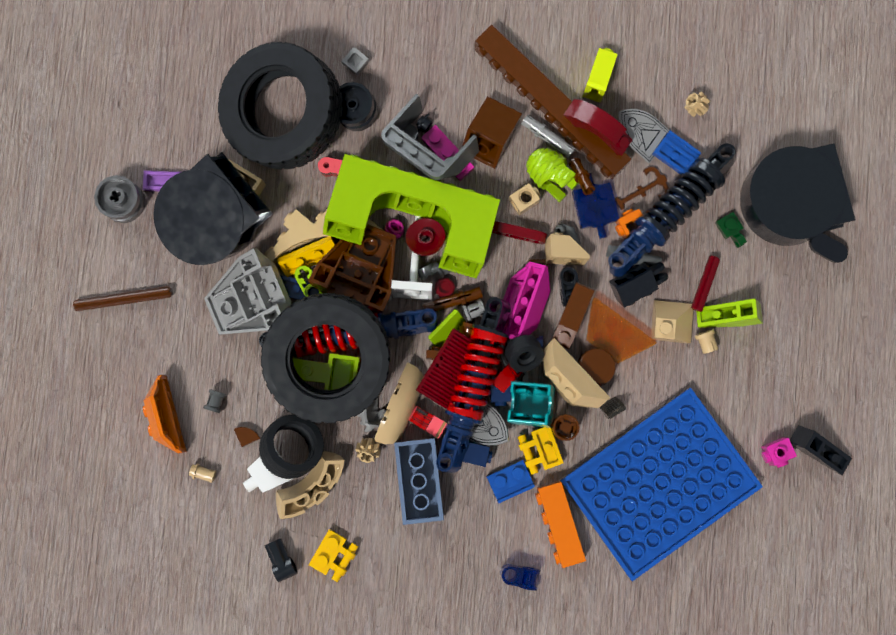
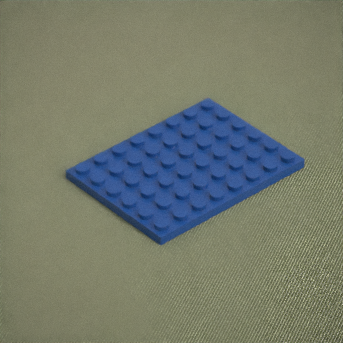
[560,388,763,581]

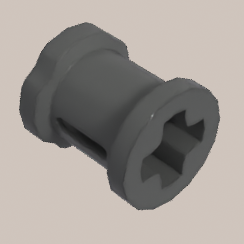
[203,389,227,413]

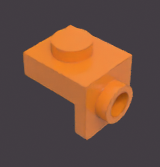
[615,209,643,240]

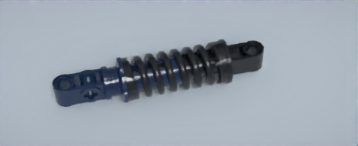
[608,143,736,277]

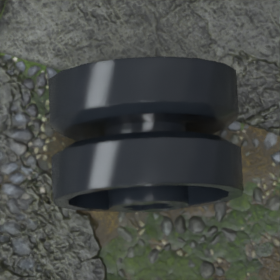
[340,82,378,131]

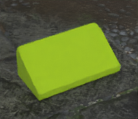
[428,309,465,347]

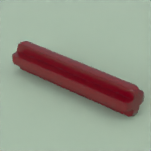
[691,255,720,312]

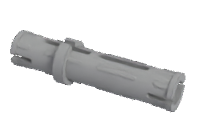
[521,114,575,158]

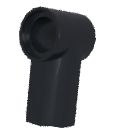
[264,538,298,582]

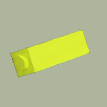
[582,48,618,103]

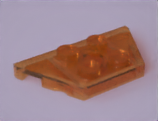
[586,297,657,364]

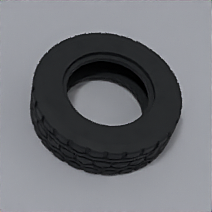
[218,42,343,170]
[261,293,391,424]

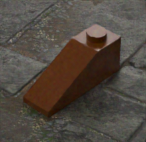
[551,282,595,349]

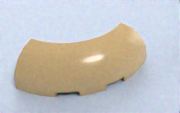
[374,362,424,444]
[276,451,345,519]

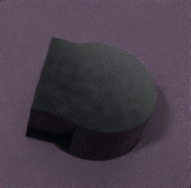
[740,143,856,246]
[153,152,273,265]

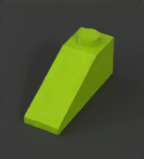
[696,298,763,328]

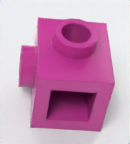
[761,438,797,468]

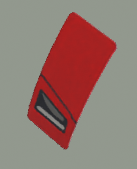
[493,364,523,393]

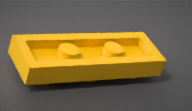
[277,236,336,277]

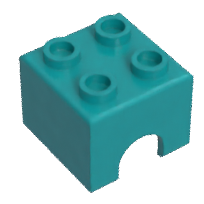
[507,381,555,428]

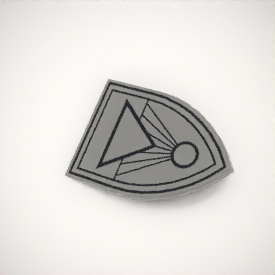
[619,109,669,163]
[469,404,509,446]

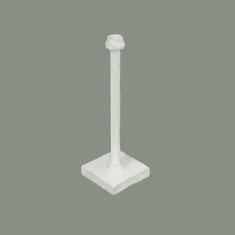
[391,176,433,301]

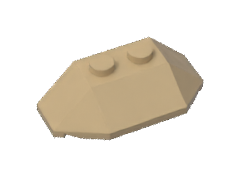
[543,338,610,408]

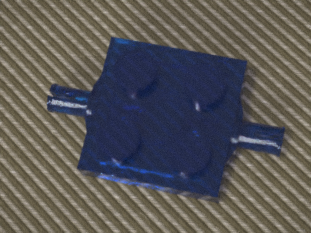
[572,173,620,239]

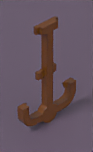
[615,167,669,210]

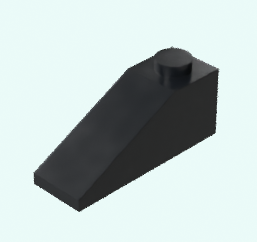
[790,425,852,476]

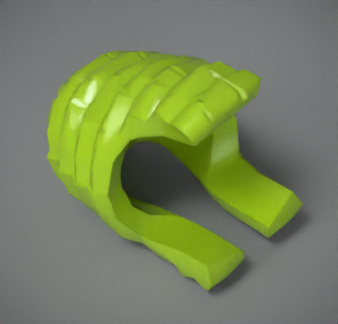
[526,148,579,202]

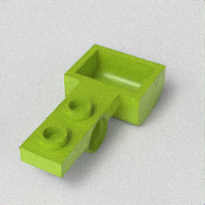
[293,353,360,390]

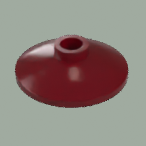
[406,218,445,256]

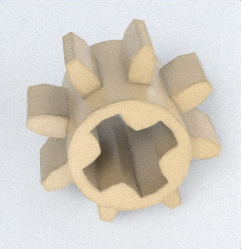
[684,92,710,117]
[355,438,381,463]

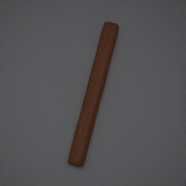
[73,286,172,311]

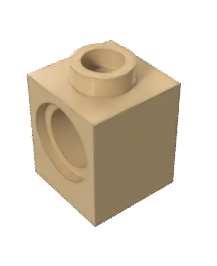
[509,183,541,216]

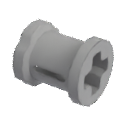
[462,299,485,322]

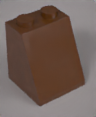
[462,96,522,169]

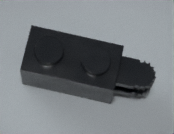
[609,262,669,308]

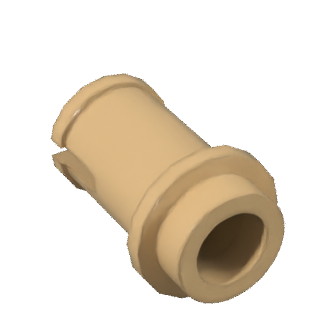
[189,463,216,483]

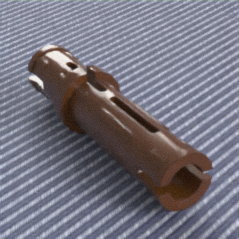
[423,286,483,312]

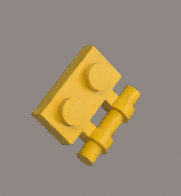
[518,427,564,475]
[309,529,359,582]

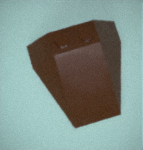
[308,224,396,313]

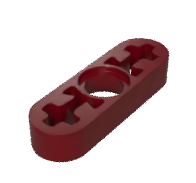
[492,221,547,244]

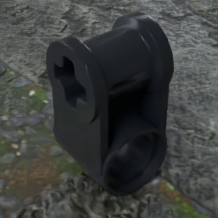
[558,267,579,307]

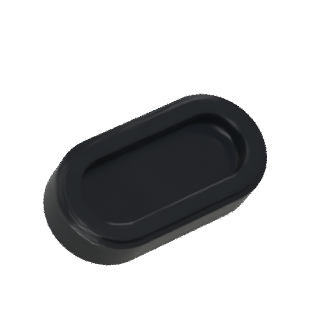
[809,233,848,263]

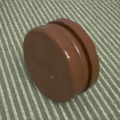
[577,348,616,387]

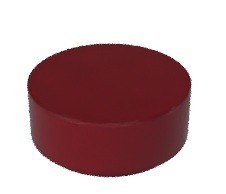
[435,278,455,297]

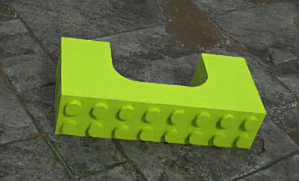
[323,154,500,278]

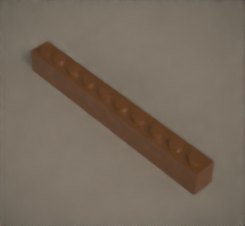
[475,24,631,180]

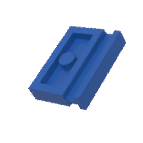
[652,130,701,175]
[486,460,535,503]

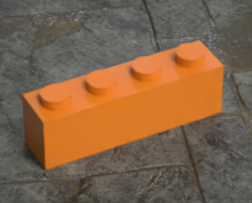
[535,481,586,568]

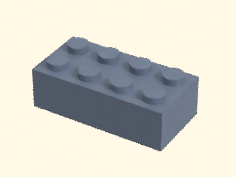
[394,438,444,525]

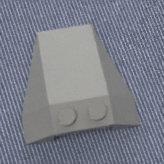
[204,248,291,335]

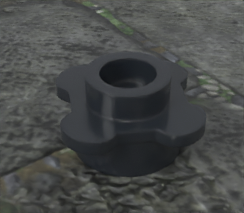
[416,113,434,133]

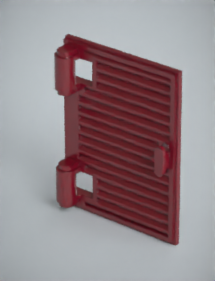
[416,328,497,409]

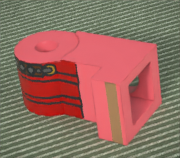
[318,157,343,177]
[409,406,448,439]

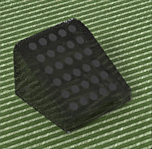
[600,397,626,419]

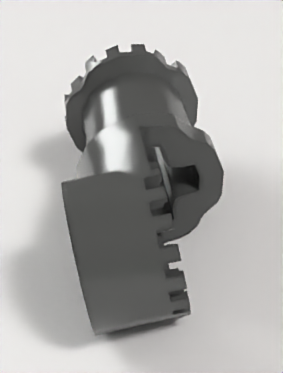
[418,262,452,280]

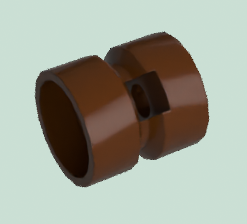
[551,414,580,441]

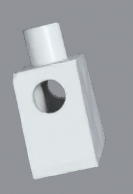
[243,447,293,493]

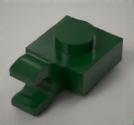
[715,212,747,248]

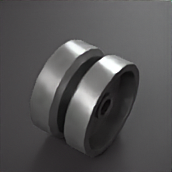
[94,175,145,223]

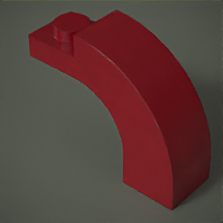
[563,99,632,156]

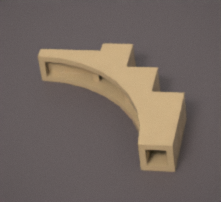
[264,209,382,264]

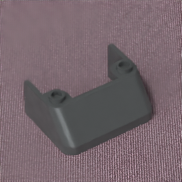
[381,94,479,180]

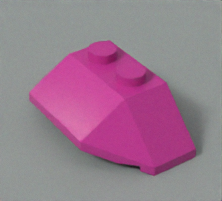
[503,262,550,340]

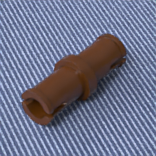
[569,158,595,195]

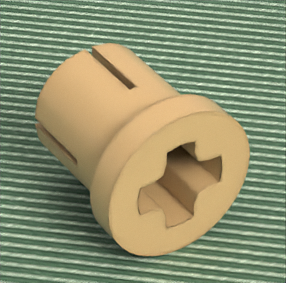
[695,329,718,354]

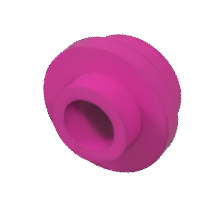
[384,219,404,239]

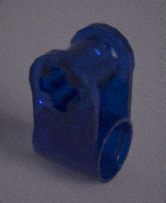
[500,564,541,591]

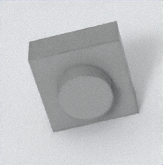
[342,47,369,75]

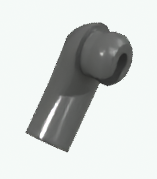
[555,224,581,245]

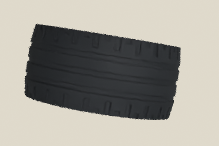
[259,414,324,479]

